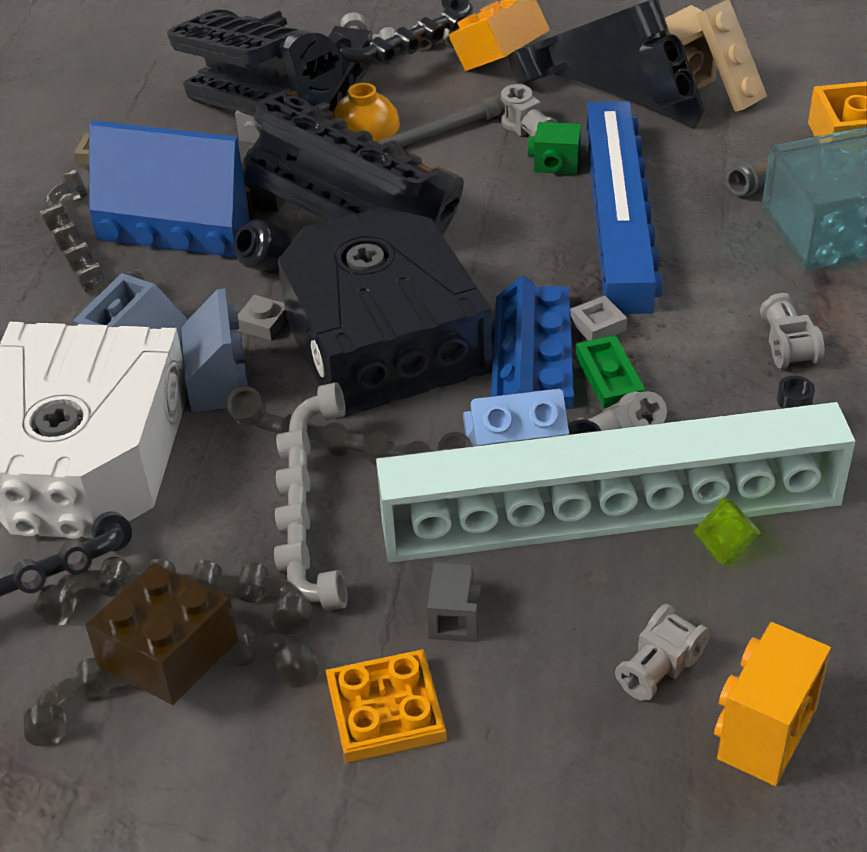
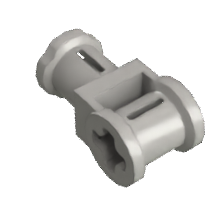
[501,84,559,137]
[760,293,825,369]
[576,391,667,431]
[615,603,711,701]

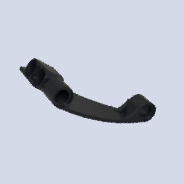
[508,0,705,129]

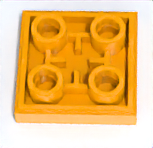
[326,649,447,763]

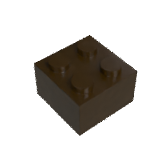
[85,562,239,705]

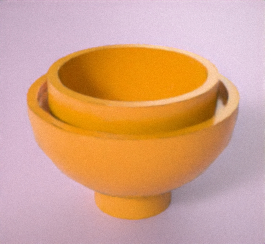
[332,83,400,142]

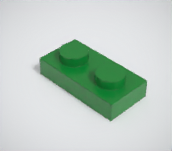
[576,335,645,409]

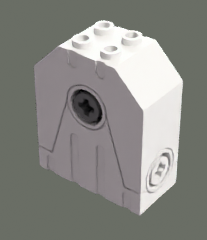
[0,322,188,539]

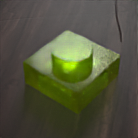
[693,498,761,567]

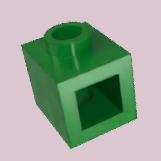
[528,122,581,175]

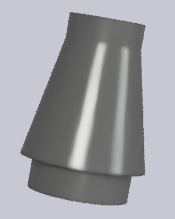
[726,157,779,197]

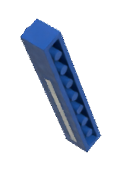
[586,101,662,314]

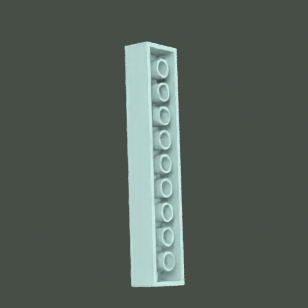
[376,402,855,563]

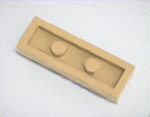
[696,0,767,112]

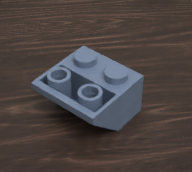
[73,273,188,347]
[181,289,248,413]

